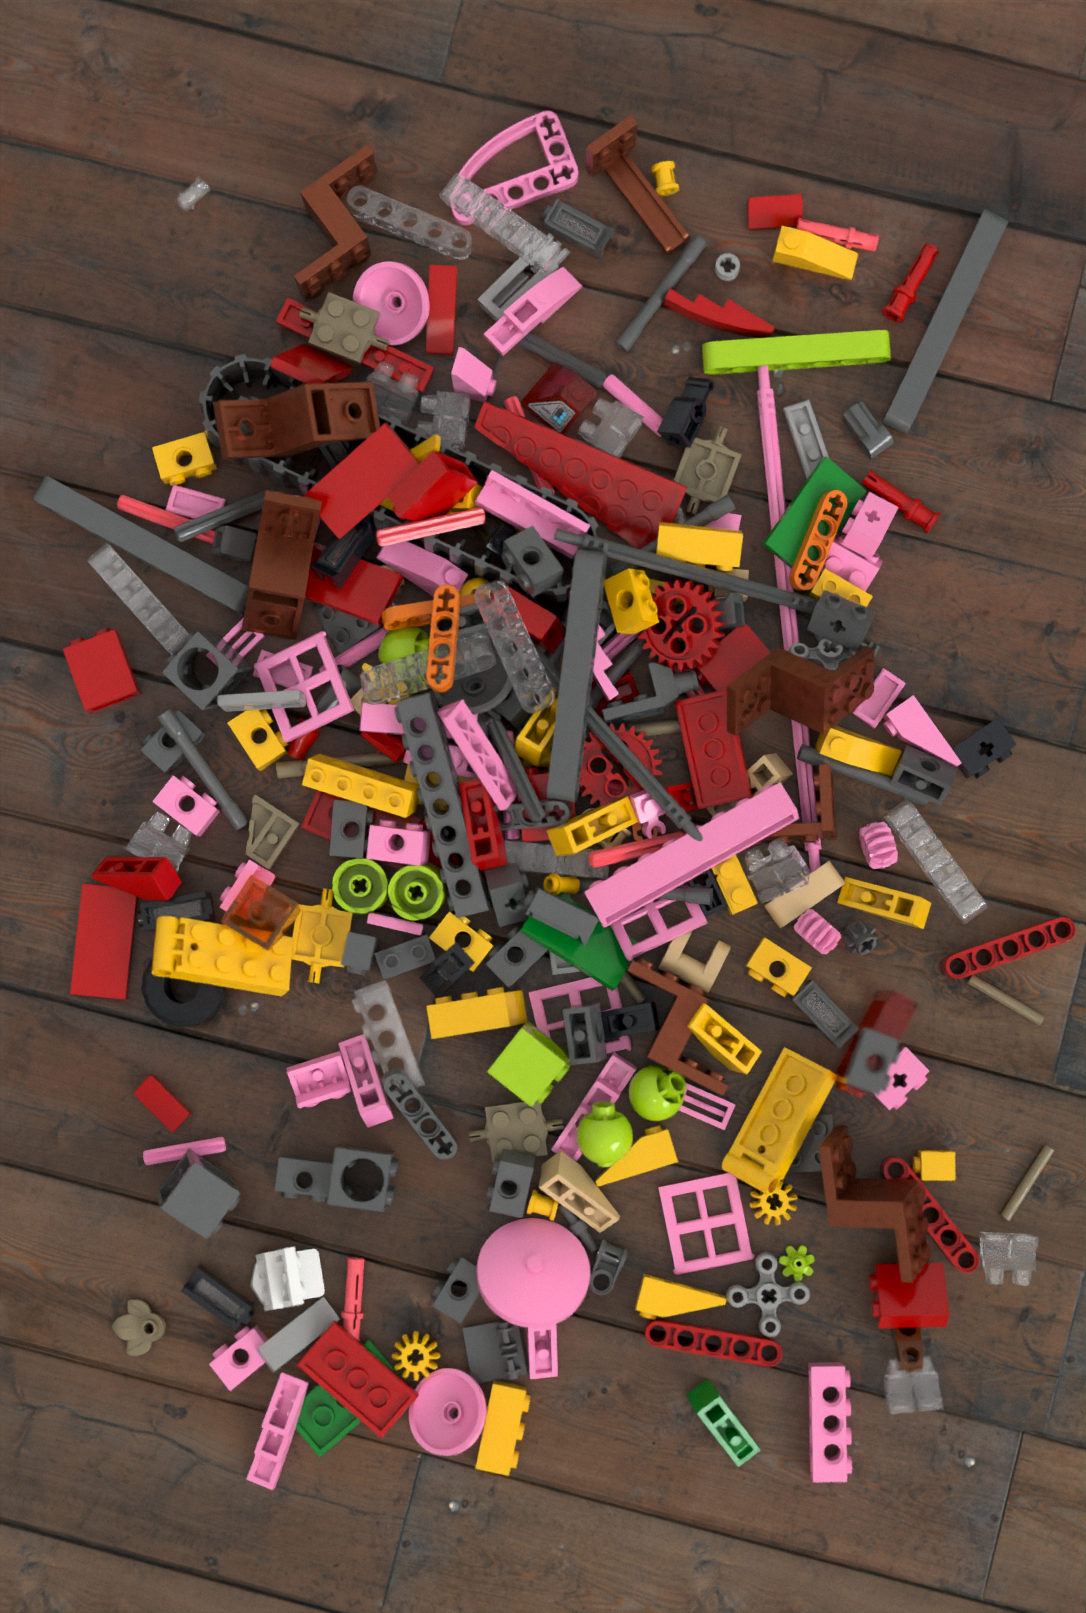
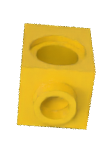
[913,1150,955,1180]

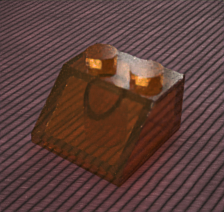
[220,875,301,951]

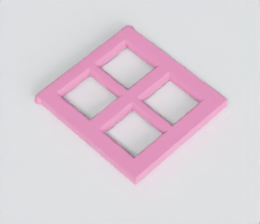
[254,631,354,743]
[610,882,707,961]
[528,977,632,1063]
[658,1173,755,1275]

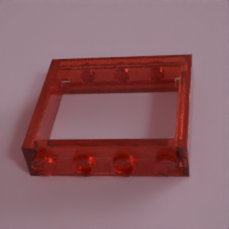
[835,990,918,1099]

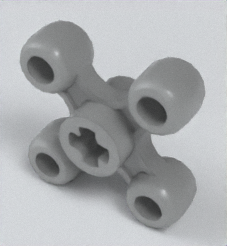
[788,634,867,671]
[726,1252,810,1338]

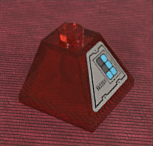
[520,362,598,434]

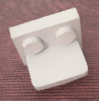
[250,1247,325,1311]

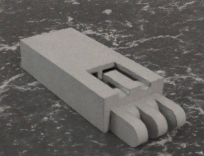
[477,233,570,322]

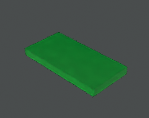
[762,456,867,578]
[519,889,638,991]
[295,1339,406,1457]

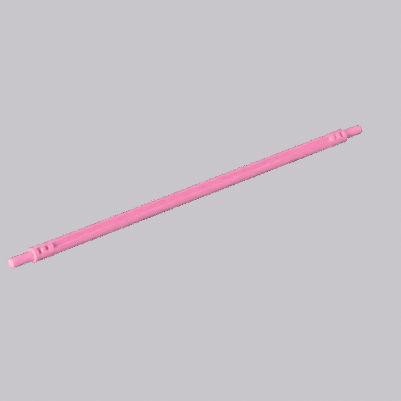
[757,365,822,873]

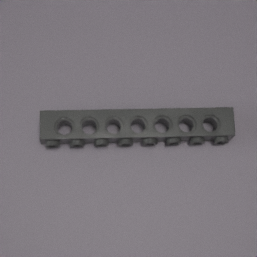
[395,690,493,918]

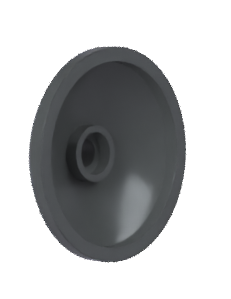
[432,644,514,715]

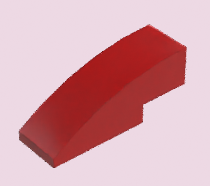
[426,265,458,355]

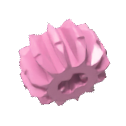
[859,821,898,869]
[794,909,841,954]

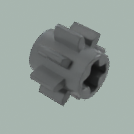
[842,920,878,955]

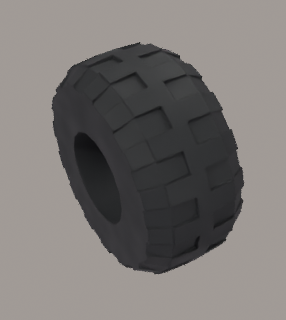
[141,957,227,1027]

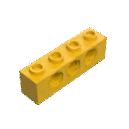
[302,754,420,818]

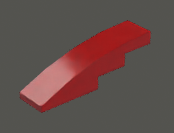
[663,289,775,338]

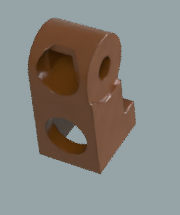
[891,1328,923,1371]

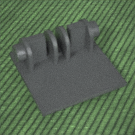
[312,604,381,654]
[787,1113,834,1173]
[462,1320,528,1383]

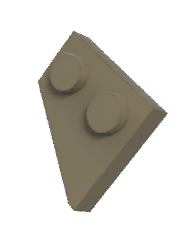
[246,795,300,870]

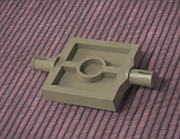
[299,292,390,364]
[674,426,742,516]
[469,1101,564,1163]

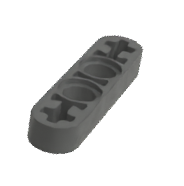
[494,799,572,830]
[383,1069,457,1160]

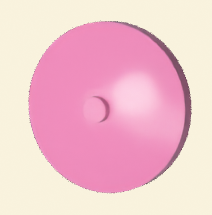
[477,1218,590,1328]

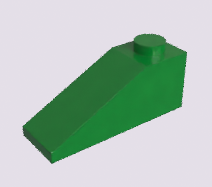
[686,1378,761,1467]

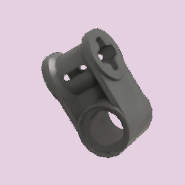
[589,1238,629,1295]

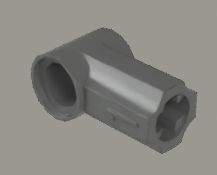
[842,401,894,460]
[314,664,364,714]

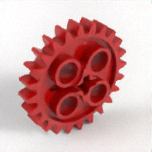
[638,579,726,671]
[579,723,662,807]

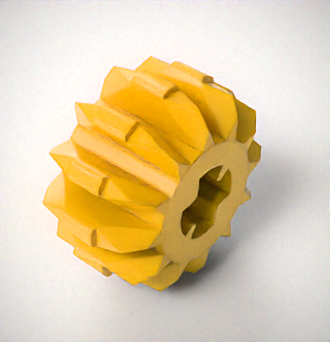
[750,1179,797,1225]
[392,1331,440,1381]

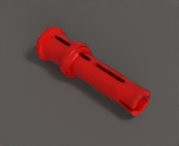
[881,243,940,323]
[862,470,941,534]

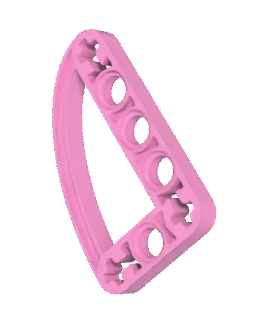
[451,111,578,225]

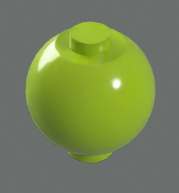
[378,626,440,680]
[628,1065,686,1121]
[577,1101,633,1167]

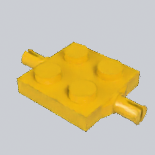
[291,888,353,984]

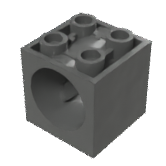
[162,630,253,710]
[327,1144,399,1212]
[156,1149,241,1239]

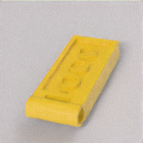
[152,916,293,997]
[722,1047,838,1195]

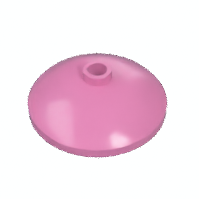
[353,261,430,345]
[409,1368,486,1456]

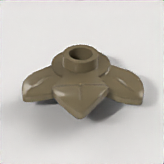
[112,1299,166,1356]

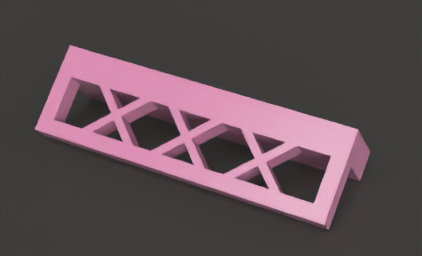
[475,470,590,559]
[437,699,518,811]

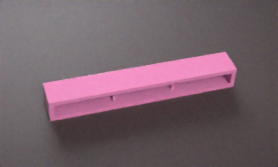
[584,782,799,928]

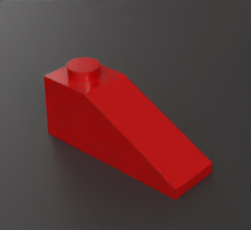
[459,778,508,871]
[91,857,182,901]

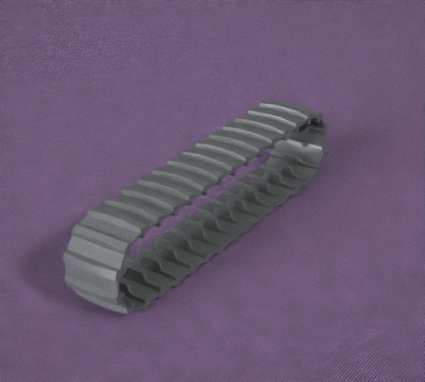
[199,354,600,607]

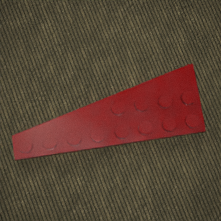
[474,401,688,549]

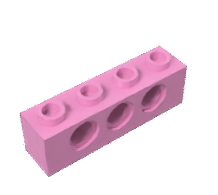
[808,1362,852,1482]

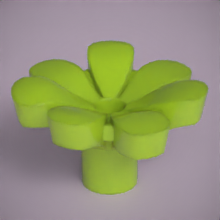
[778,1245,815,1282]

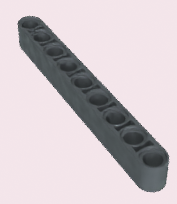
[882,208,1009,435]
[32,475,249,616]
[547,549,607,802]

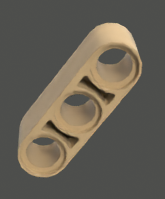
[764,860,845,928]

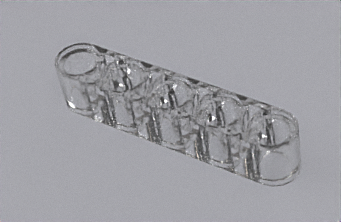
[439,173,562,273]
[347,186,472,260]
[87,542,189,655]
[474,581,555,713]
[360,633,496,705]
[884,799,988,925]

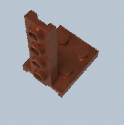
[586,115,689,255]
[751,764,837,846]

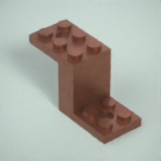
[294,145,377,301]
[213,382,380,459]
[241,490,322,640]
[727,645,876,736]
[626,958,728,1096]
[819,1125,931,1283]

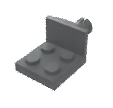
[602,663,699,726]

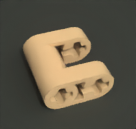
[658,921,731,993]

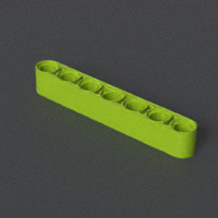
[702,330,891,375]

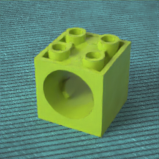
[487,1021,571,1107]

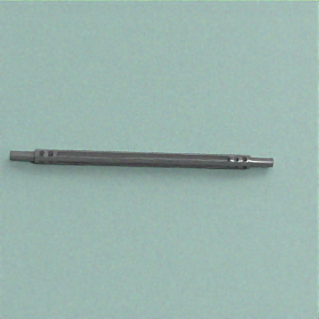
[554,529,818,614]
[495,615,703,841]

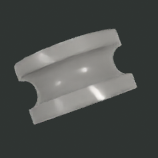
[715,253,740,281]

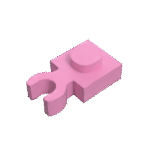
[630,790,666,839]

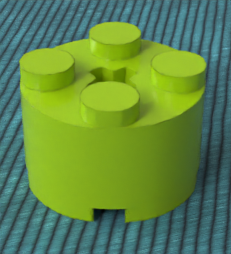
[332,858,390,915]
[388,862,448,921]

